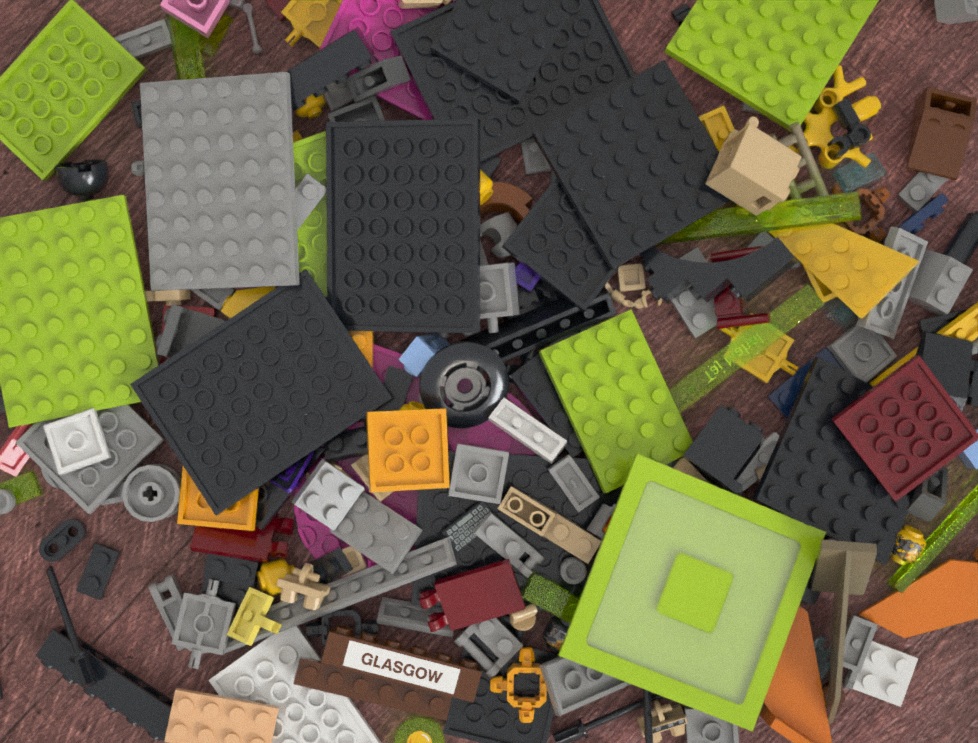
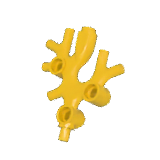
[788,66,881,169]

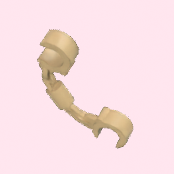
[605,270,662,309]

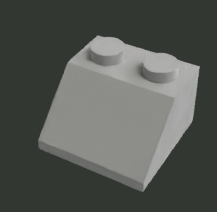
[908,249,973,316]

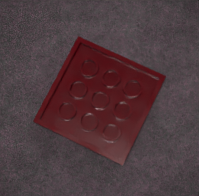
[831,355,978,502]

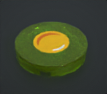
[394,717,445,743]

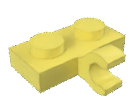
[227,587,282,646]

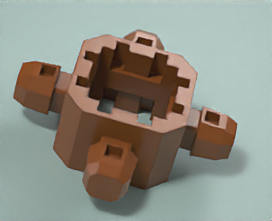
[831,182,890,243]

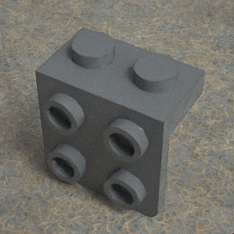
[156,304,225,358]

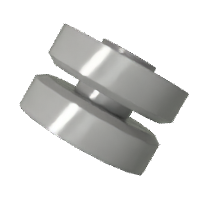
[122,464,182,522]

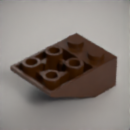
[906,87,977,180]

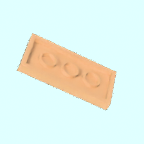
[164,688,279,743]

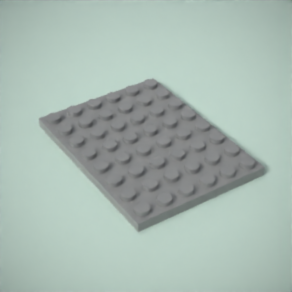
[140,72,300,291]

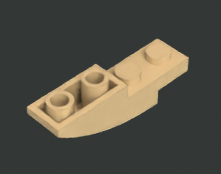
[498,486,602,564]

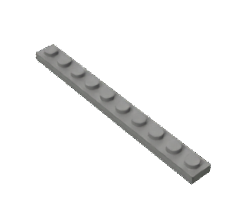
[225,538,457,653]

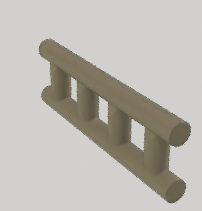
[769,122,835,215]

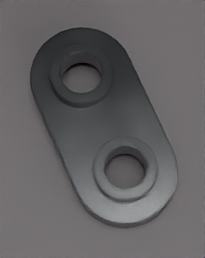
[39,518,87,562]

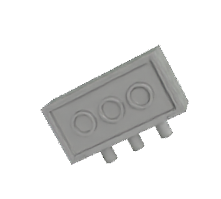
[438,263,520,338]

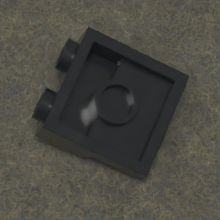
[201,554,261,610]

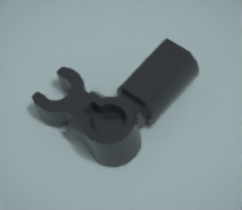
[827,98,871,158]

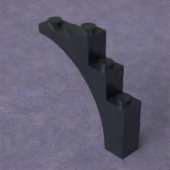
[640,237,798,303]

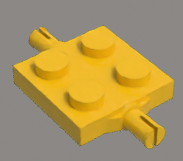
[281,0,343,48]
[719,313,798,384]

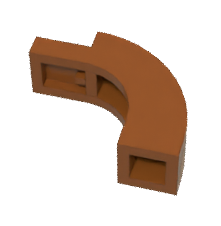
[480,182,533,224]

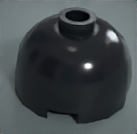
[55,159,109,200]

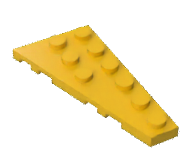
[750,202,919,319]

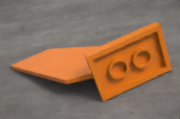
[858,547,978,638]
[759,606,832,743]

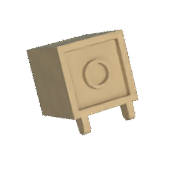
[705,117,802,216]

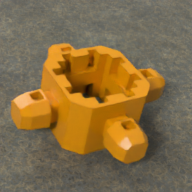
[490,647,548,723]

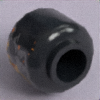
[542,613,572,653]

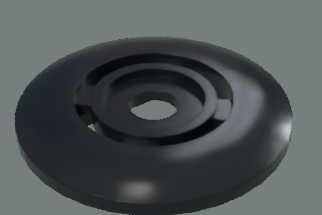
[419,341,509,428]

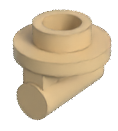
[509,603,537,631]

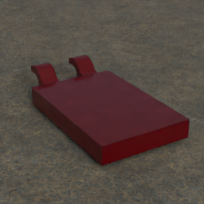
[190,513,295,563]
[419,559,526,632]

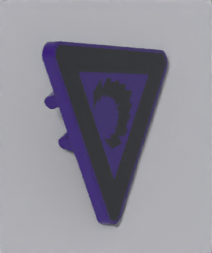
[270,452,314,493]

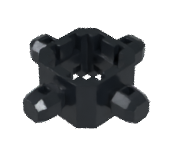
[306,606,379,646]

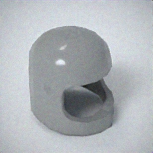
[480,212,518,257]

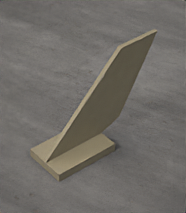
[811,540,877,724]

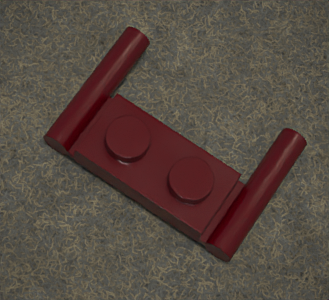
[711,246,770,329]

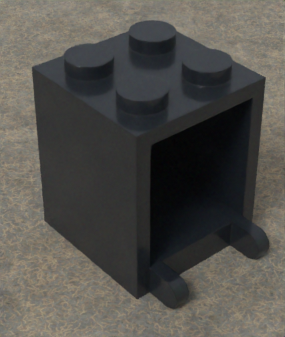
[683,405,765,496]

